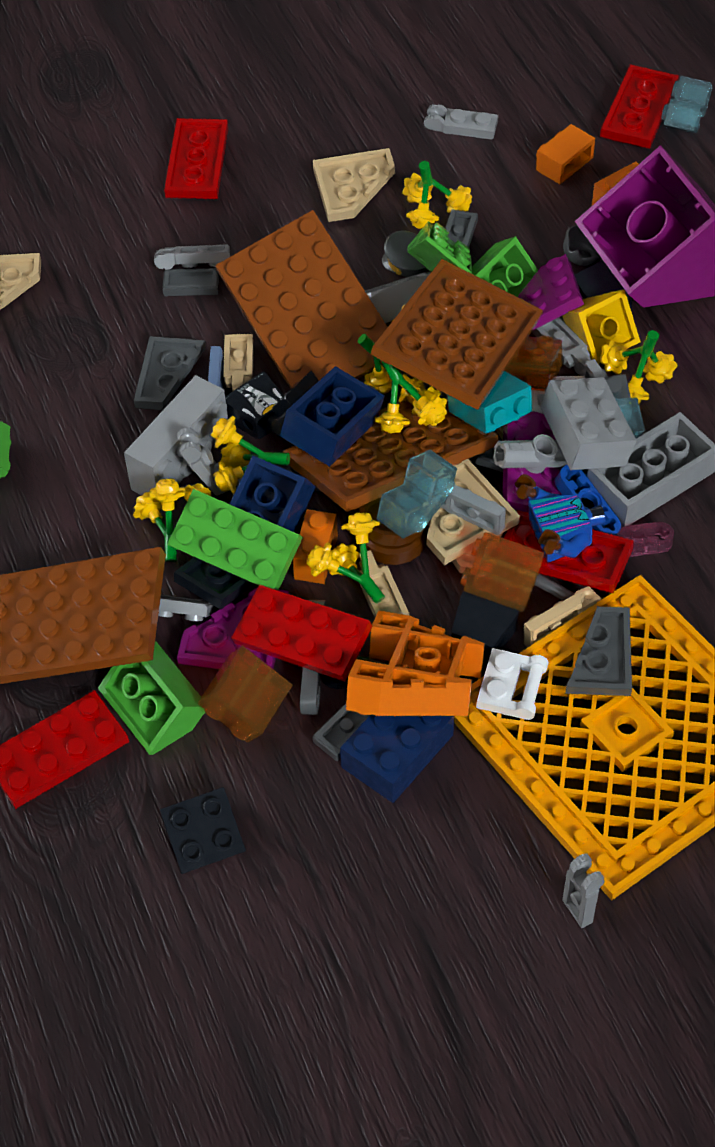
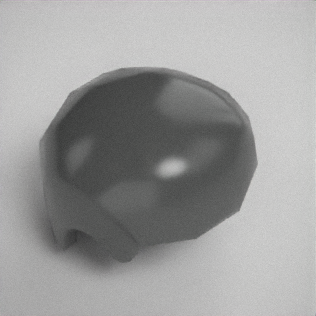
[563,225,601,267]

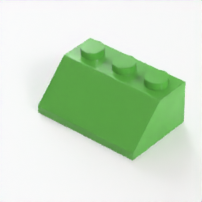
[471,236,538,297]
[98,641,209,755]

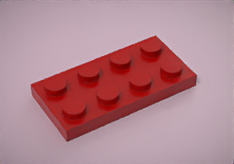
[600,64,679,149]
[164,118,228,199]
[497,510,634,593]
[231,585,373,681]
[0,690,129,809]

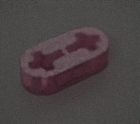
[617,522,674,557]

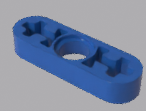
[555,465,621,536]

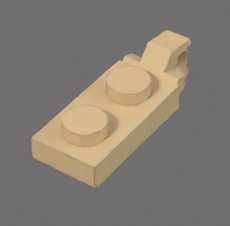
[224,334,254,392]
[359,550,410,617]
[524,586,601,648]

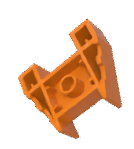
[346,610,485,716]

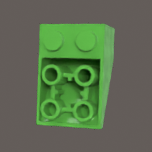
[407,221,472,273]

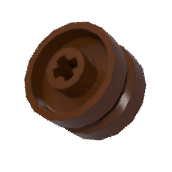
[359,488,427,565]

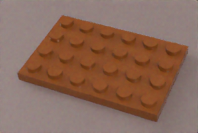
[216,210,388,388]
[371,259,544,410]
[283,396,498,512]
[0,547,166,684]

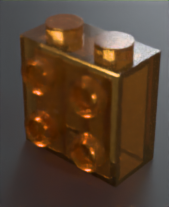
[505,336,562,391]
[460,532,545,615]
[197,645,292,743]

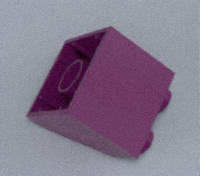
[575,145,715,308]

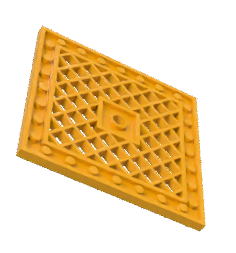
[454,575,715,901]

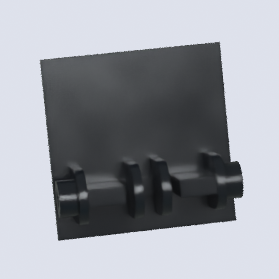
[160,787,246,874]

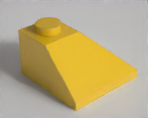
[563,290,641,364]

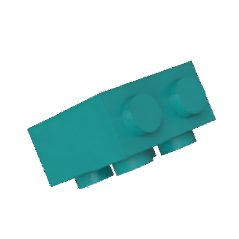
[447,371,532,434]

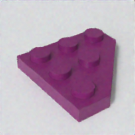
[518,254,584,331]
[177,587,289,676]

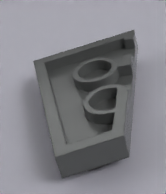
[134,336,206,410]
[565,606,632,696]

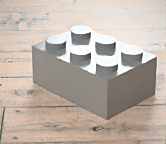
[540,377,636,470]

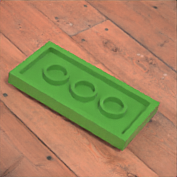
[167,489,303,591]

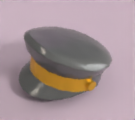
[382,230,426,277]

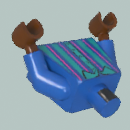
[515,474,606,563]

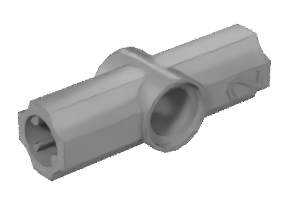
[493,434,568,474]

